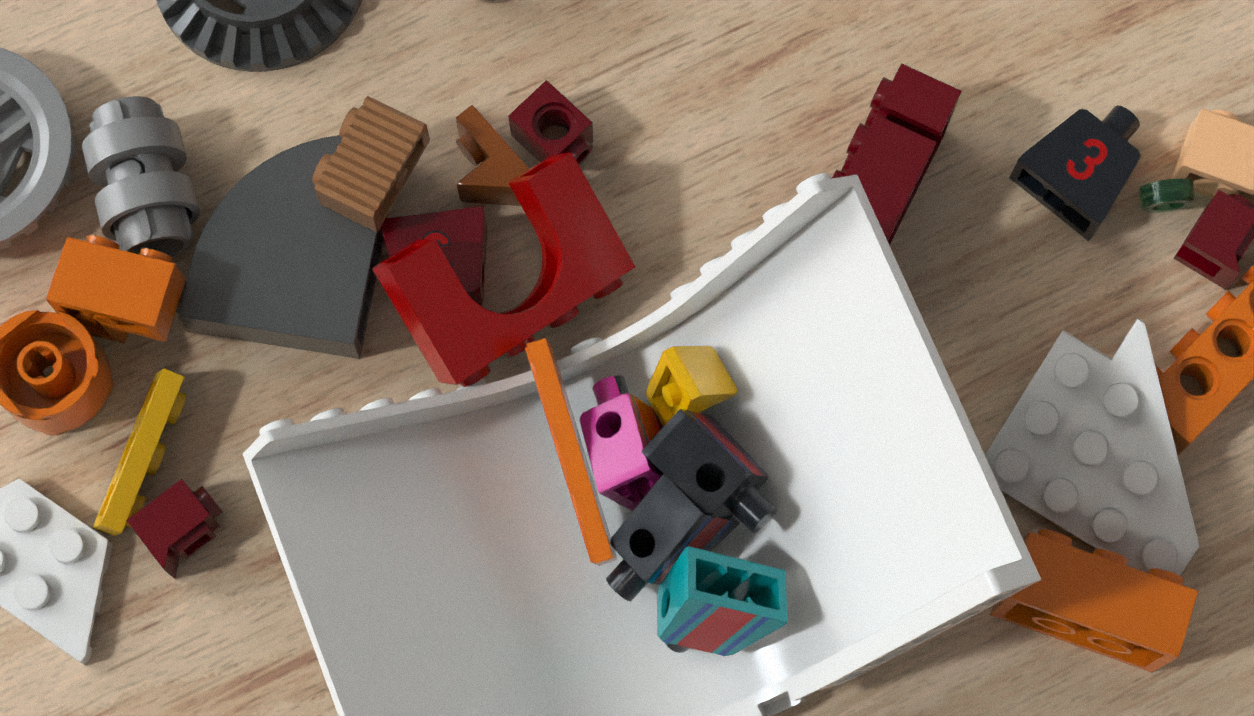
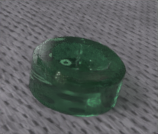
[1138,179,1196,213]

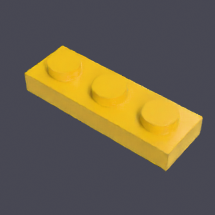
[92,368,187,536]

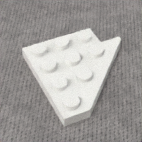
[985,318,1200,576]

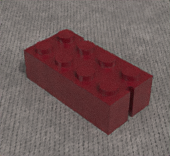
[831,63,962,246]

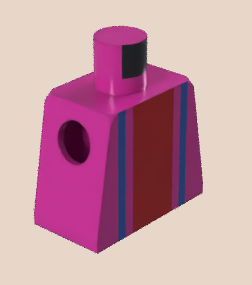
[579,375,664,512]

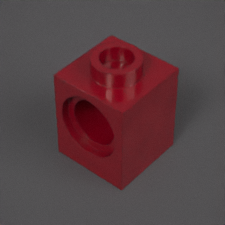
[508,80,593,165]

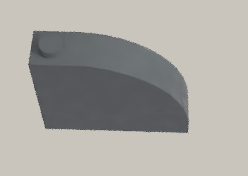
[176,135,390,359]

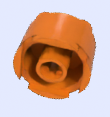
[0,310,113,436]

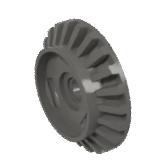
[157,0,362,72]

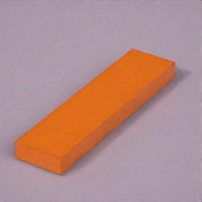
[525,338,618,566]

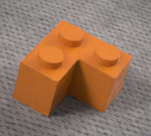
[46,235,186,344]

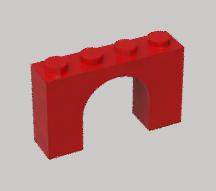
[372,152,635,387]

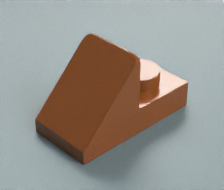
[456,105,529,206]

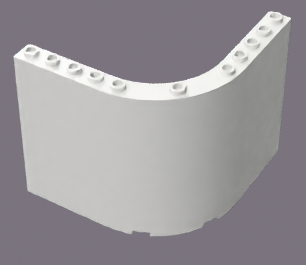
[243,173,1041,716]

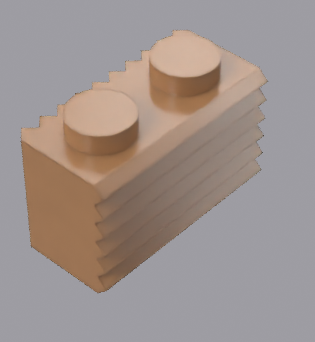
[312,96,430,232]

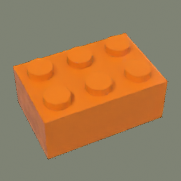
[990,529,1199,673]

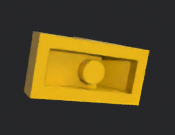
[645,345,738,427]

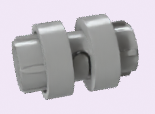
[82,96,200,257]

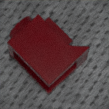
[1174,190,1254,290]
[126,478,223,579]

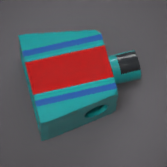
[657,546,788,656]

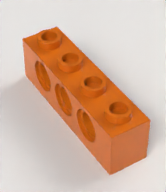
[1155,265,1254,455]

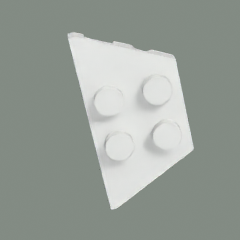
[0,478,113,665]

